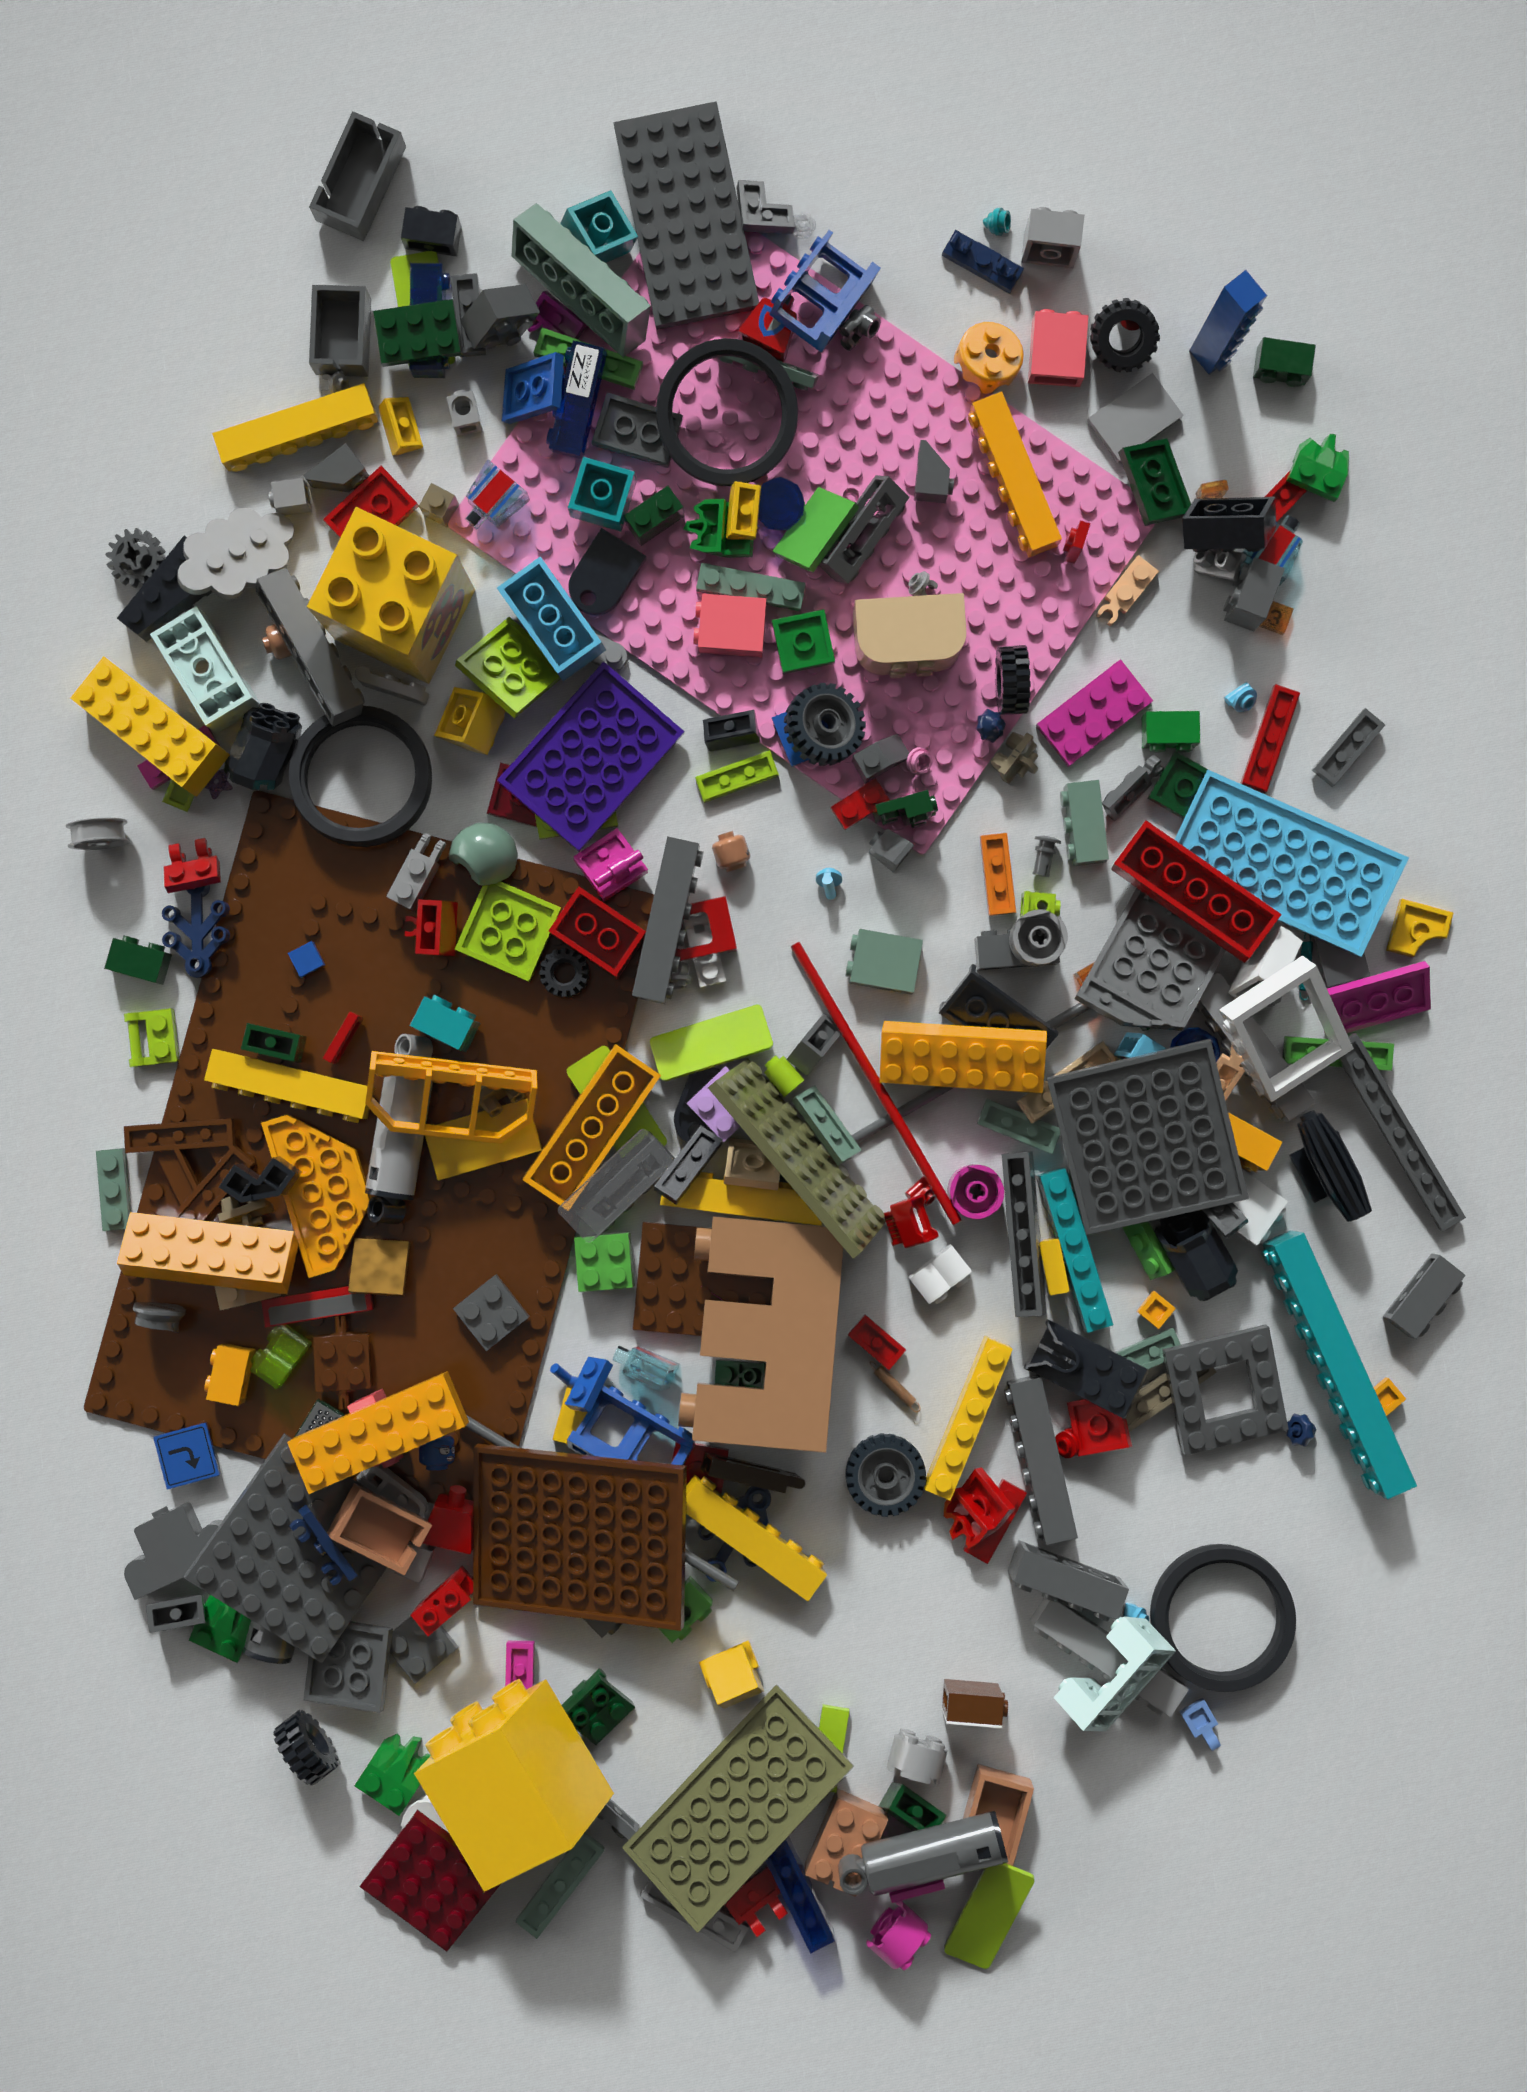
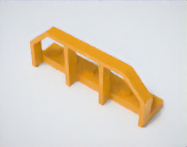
[365,1051,537,1144]

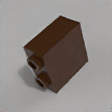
[942,1679,1008,1728]

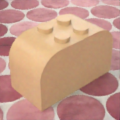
[853,593,966,678]

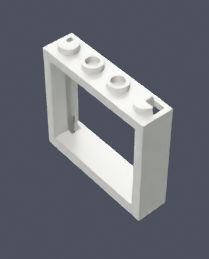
[1219,956,1354,1102]

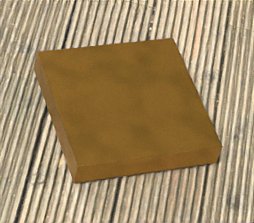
[348,1238,410,1297]

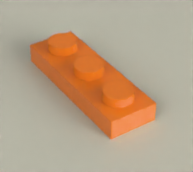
[979,833,1016,916]

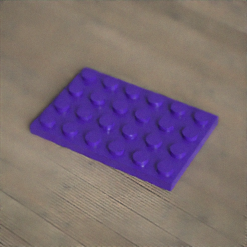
[497,661,685,852]

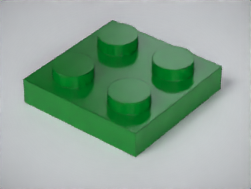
[772,609,835,674]

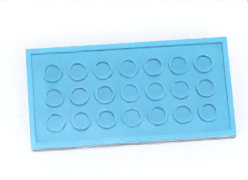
[1174,770,1409,957]

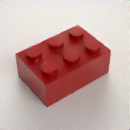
[548,886,646,979]

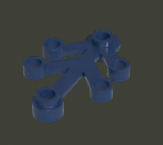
[162,885,230,978]
[697,1486,771,1582]

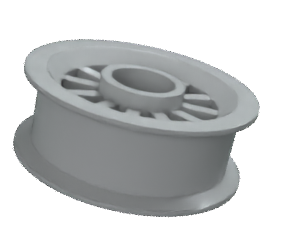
[66,818,130,850]

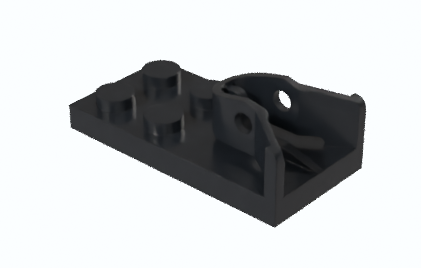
[939,964,1058,1049]
[1024,1319,1149,1419]

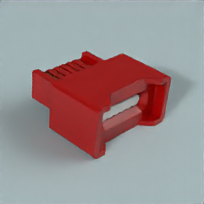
[884,1194,939,1248]

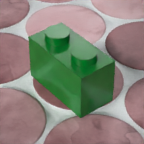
[1141,711,1200,753]

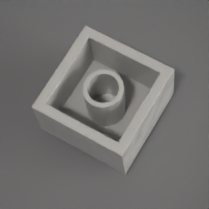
[1021,207,1085,268]

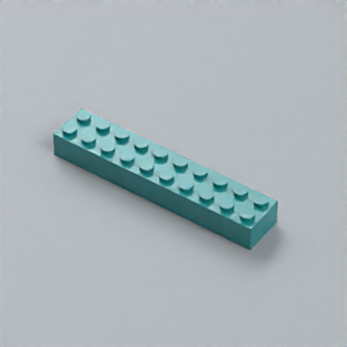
[1261,1230,1417,1500]

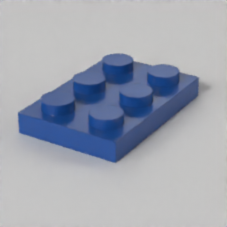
[502,352,564,424]

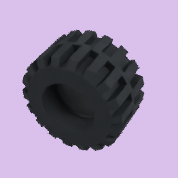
[1090,298,1160,373]

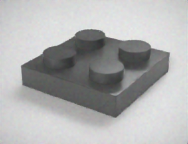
[453,1274,530,1351]
[390,1616,459,1684]

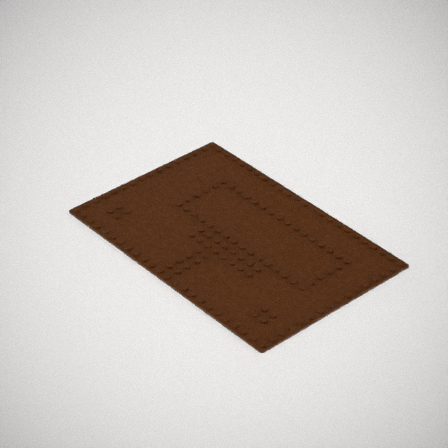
[84,790,654,1504]

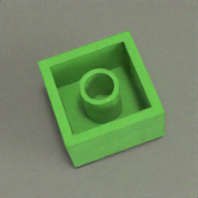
[574,1232,635,1292]

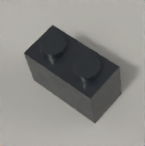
[401,206,462,257]

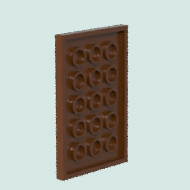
[633,1222,773,1336]

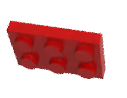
[323,465,419,538]

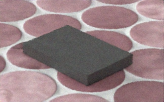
[591,392,683,468]

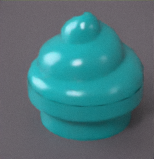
[983,208,1011,236]

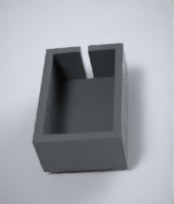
[309,285,371,377]

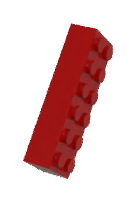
[1111,820,1282,963]

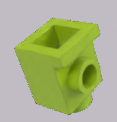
[1020,891,1061,918]

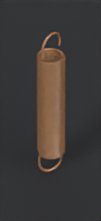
[870,1361,921,1412]

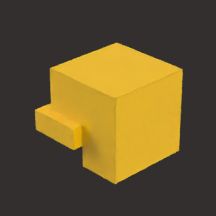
[699,1640,765,1709]

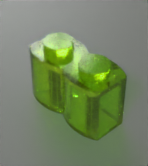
[250,1324,312,1389]

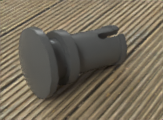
[1032,835,1061,877]

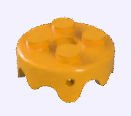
[954,322,1024,394]

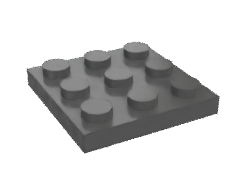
[304,1621,393,1713]

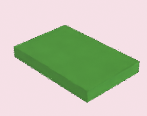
[773,487,859,573]

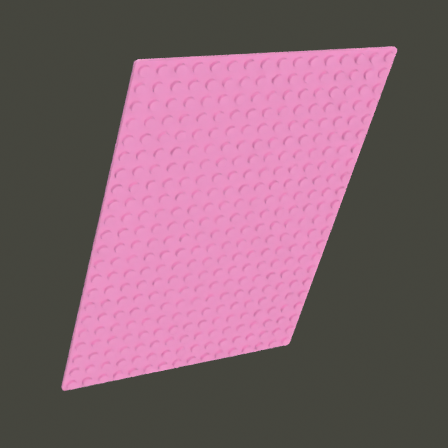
[448,231,1155,854]

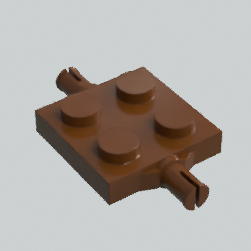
[313,1316,371,1409]

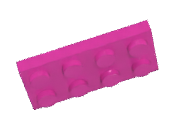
[1036,659,1153,767]
[1324,961,1431,1036]

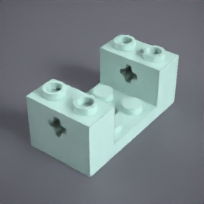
[150,606,260,734]
[1054,1617,1176,1731]

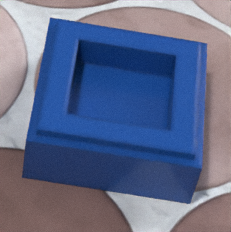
[288,941,326,978]

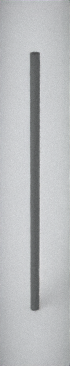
[851,1003,1091,1144]
[465,1415,739,1592]

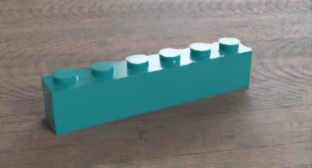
[1036,1168,1114,1333]

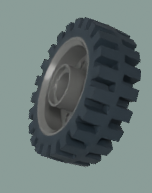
[784,683,866,766]
[845,1433,926,1517]

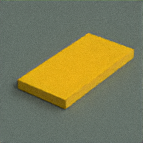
[425,1099,542,1181]

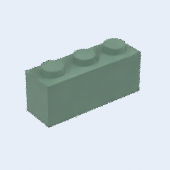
[1060,780,1109,866]

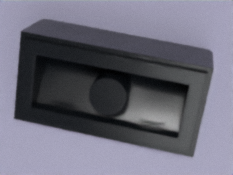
[703,710,760,752]

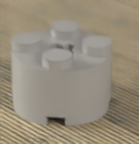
[1009,909,1068,967]
[886,1729,948,1785]

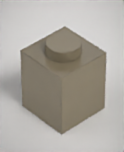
[419,483,459,527]

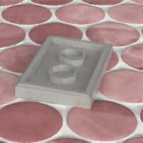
[1087,373,1183,463]

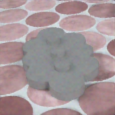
[177,508,294,600]

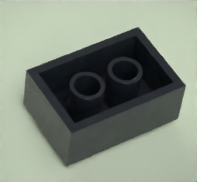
[1182,497,1276,552]

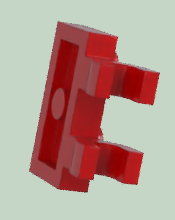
[164,838,221,894]
[725,1866,788,1937]

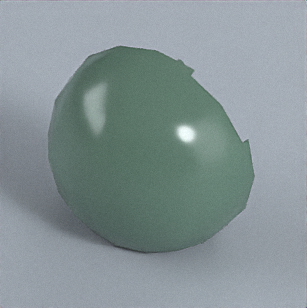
[448,823,518,885]

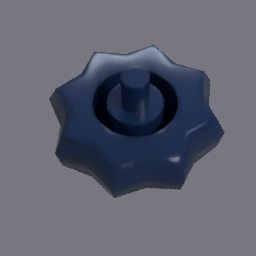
[976,709,1006,743]
[1286,1413,1317,1447]

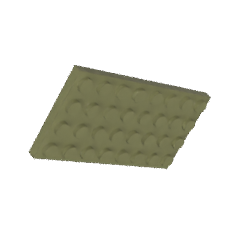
[708,1058,886,1259]
[622,1685,854,1933]

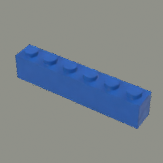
[1189,270,1267,375]

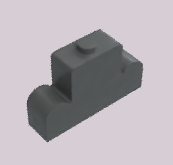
[124,1502,223,1600]

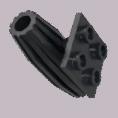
[1289,1110,1372,1222]

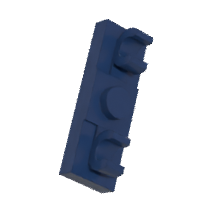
[942,229,1024,294]
[290,1505,358,1585]

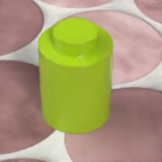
[764,1055,804,1097]

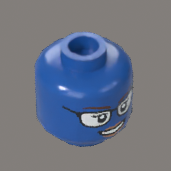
[419,1435,455,1470]

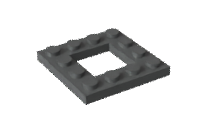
[1162,1324,1289,1455]

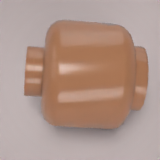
[262,624,292,660]
[712,831,751,872]

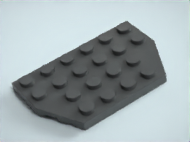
[1074,888,1226,1031]

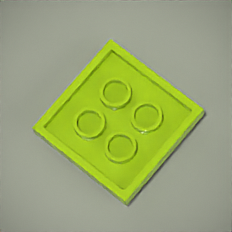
[455,617,561,719]
[455,881,562,982]

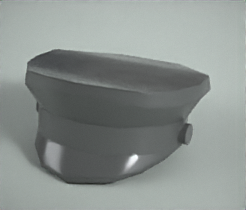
[133,1302,186,1333]

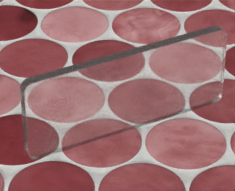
[558,1129,674,1243]

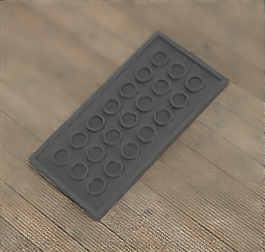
[613,101,759,330]

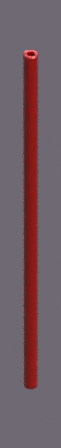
[791,942,962,1225]

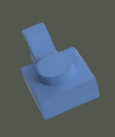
[1179,1698,1221,1751]

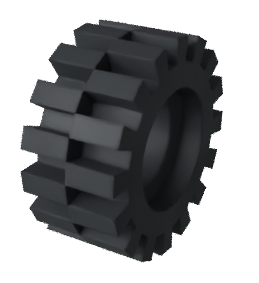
[540,948,590,998]

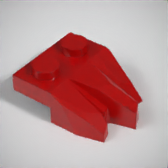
[943,1467,1015,1549]

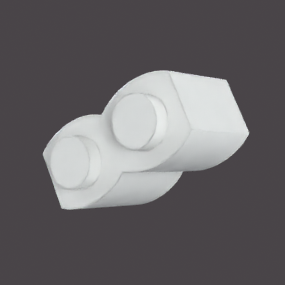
[908,1244,972,1304]

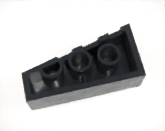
[117,535,213,642]

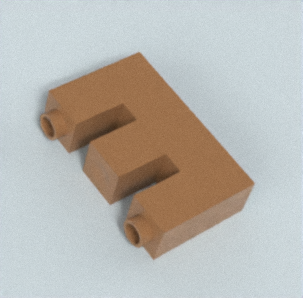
[678,1216,843,1453]

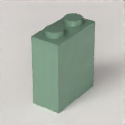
[845,929,923,995]

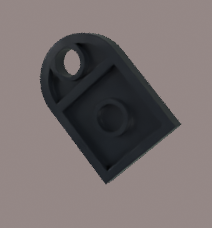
[569,528,647,616]
[674,1067,721,1143]

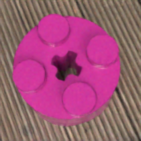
[947,1164,1004,1219]
[866,1901,931,1971]

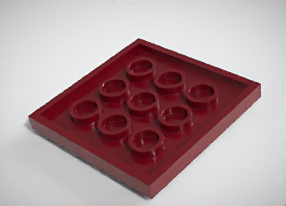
[359,1809,502,1952]

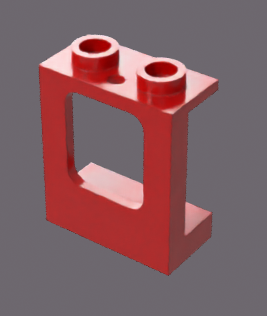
[676,896,737,961]
[410,1565,473,1636]

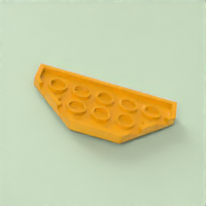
[261,1115,371,1278]

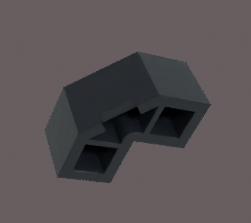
[219,1156,302,1203]

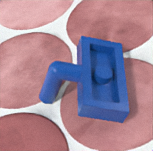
[550,1357,613,1413]

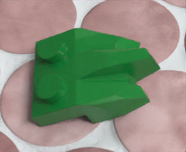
[1286,434,1349,502]
[683,499,754,558]
[189,1595,251,1663]
[354,1733,431,1816]

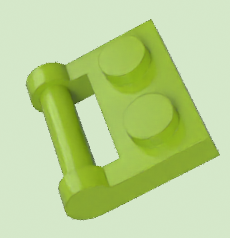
[124,1008,179,1067]

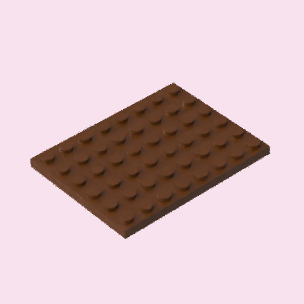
[473,1444,687,1631]

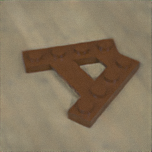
[124,1118,256,1221]

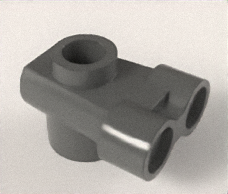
[839,305,881,351]

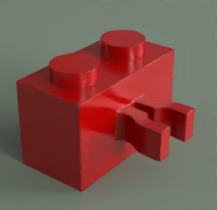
[405,899,458,956]

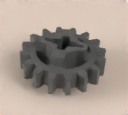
[105,528,166,588]

